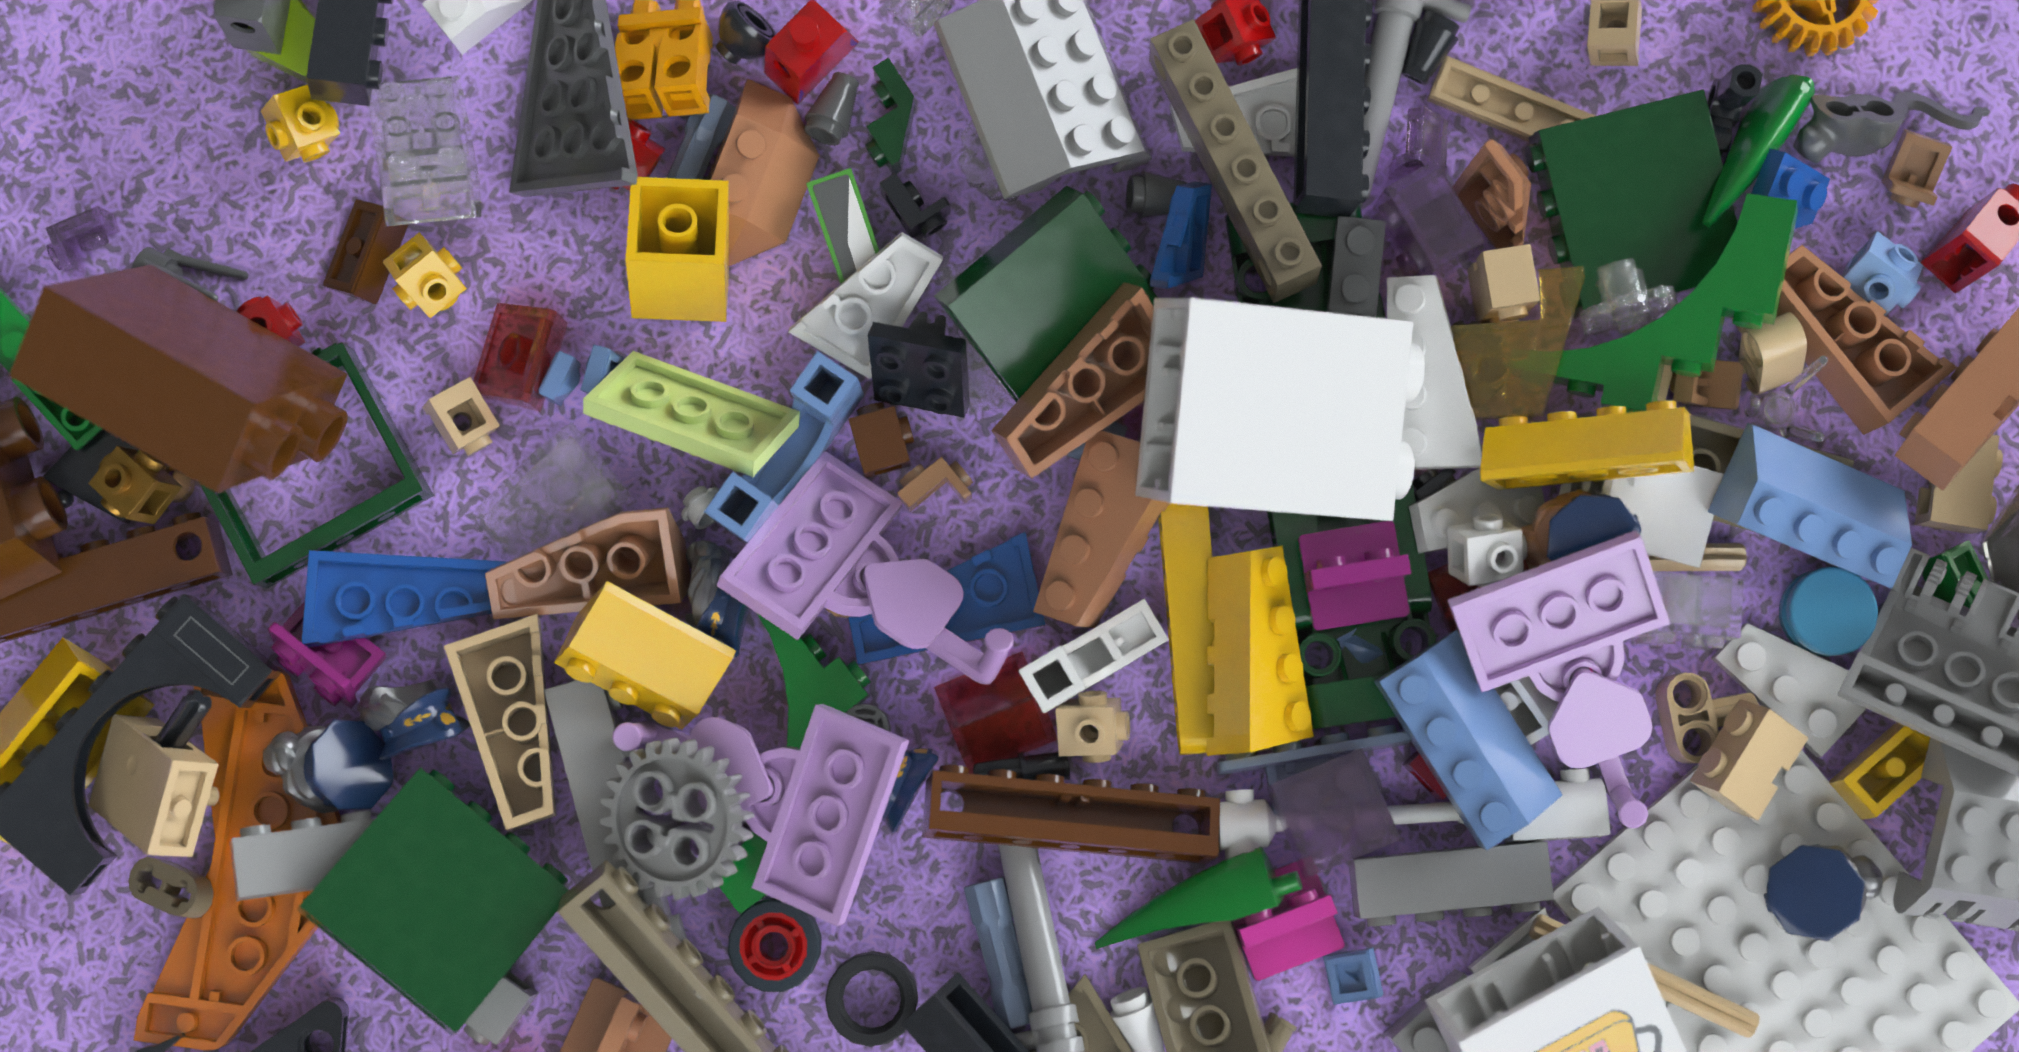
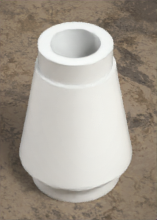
[1110,987,1165,1052]

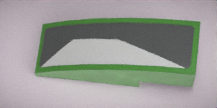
[806,168,879,283]

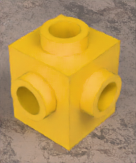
[261,84,340,163]
[383,232,467,318]

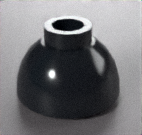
[715,1,776,65]

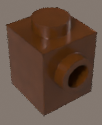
[848,402,915,479]

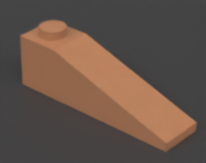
[1450,139,1532,249]
[485,507,691,619]

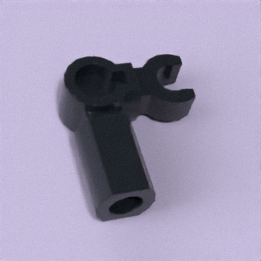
[1707,64,1763,156]

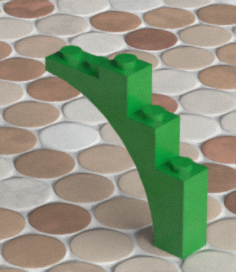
[1508,193,1798,413]
[719,613,871,914]

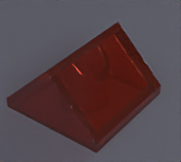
[473,303,568,413]
[934,651,1058,774]

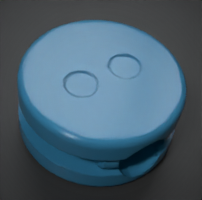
[1779,567,1878,657]

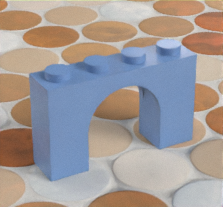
[704,351,864,544]

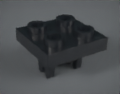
[867,312,970,418]

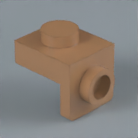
[1882,129,1953,208]
[1670,360,1744,410]
[897,456,973,512]

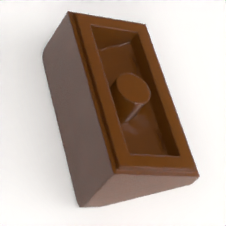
[322,199,410,304]

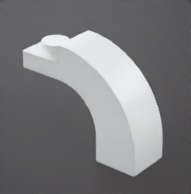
[1018,598,1169,713]

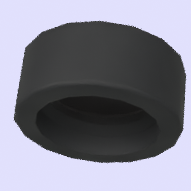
[825,951,919,1047]

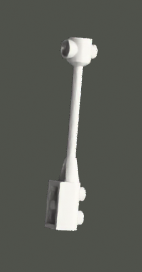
[1219,768,1611,860]

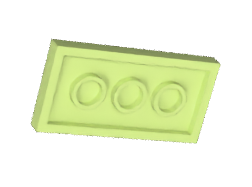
[583,351,800,477]

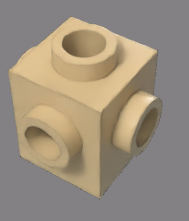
[1056,691,1130,763]

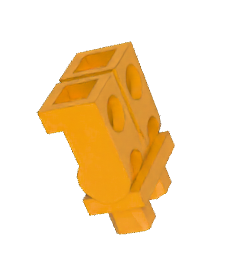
[615,0,713,120]

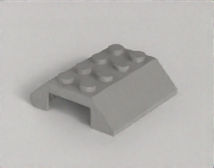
[933,0,1152,199]
[1838,547,2019,777]
[1893,737,2019,931]

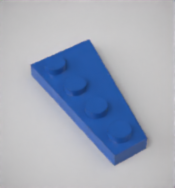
[848,532,1045,665]
[302,550,506,648]

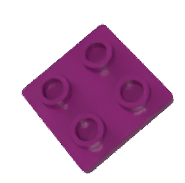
[1298,521,1411,631]
[268,601,387,709]

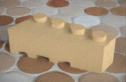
[444,614,556,832]

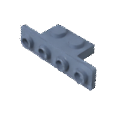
[1216,725,1411,814]

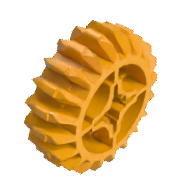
[1752,0,1879,57]

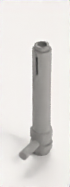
[1360,0,1471,207]
[998,845,1085,1052]

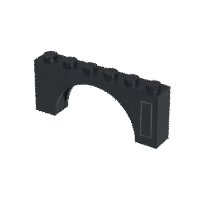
[0,594,282,896]

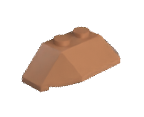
[707,78,820,266]

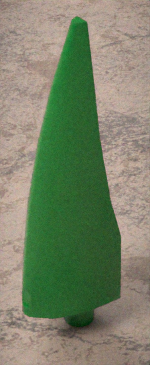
[1702,74,1815,228]
[1095,846,1303,949]

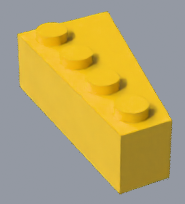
[1207,546,1314,756]

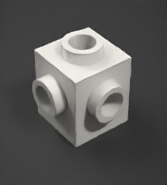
[1447,514,1527,587]

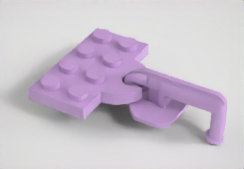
[717,451,1014,685]
[1447,530,1670,828]
[612,704,909,926]

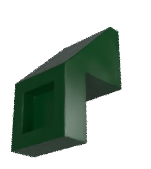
[864,57,916,174]

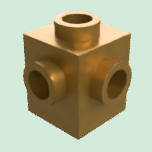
[88,446,182,524]

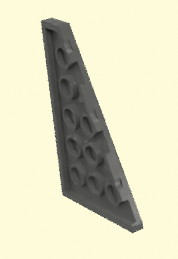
[509,0,638,197]

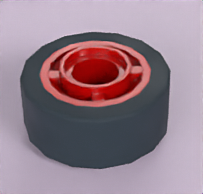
[728,898,822,992]

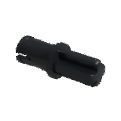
[973,752,1070,780]

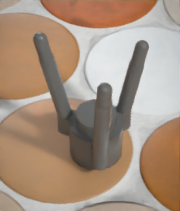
[132,247,248,301]

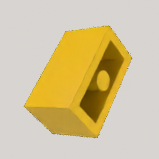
[1829,722,1930,820]

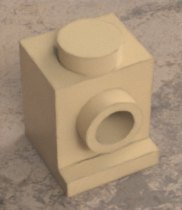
[1587,0,1642,66]
[422,377,500,456]

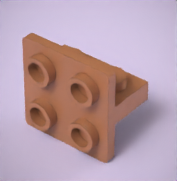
[560,977,672,1052]

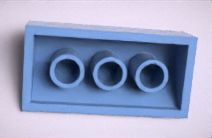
[1708,423,1912,589]
[1374,630,1563,850]

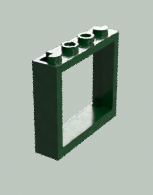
[199,342,434,589]

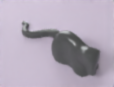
[1793,91,1990,163]

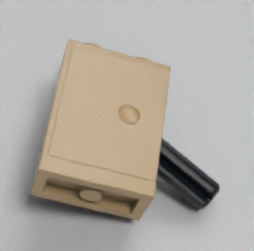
[88,689,220,857]

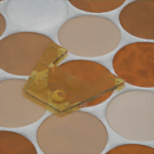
[1438,266,1585,420]

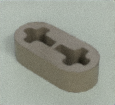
[128,857,214,919]

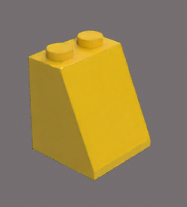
[625,177,729,322]

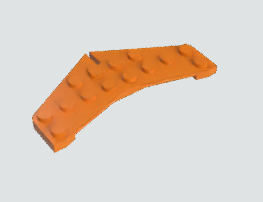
[133,666,341,1051]

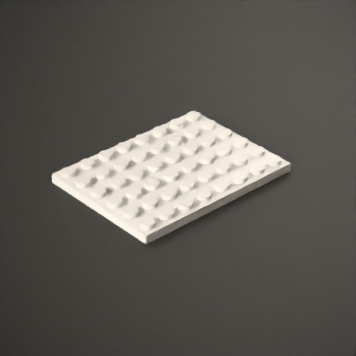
[1552,750,2019,1052]

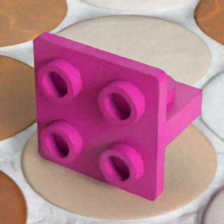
[1233,857,1345,981]

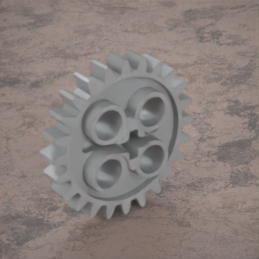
[600,737,754,900]

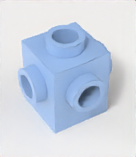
[1842,231,1923,316]

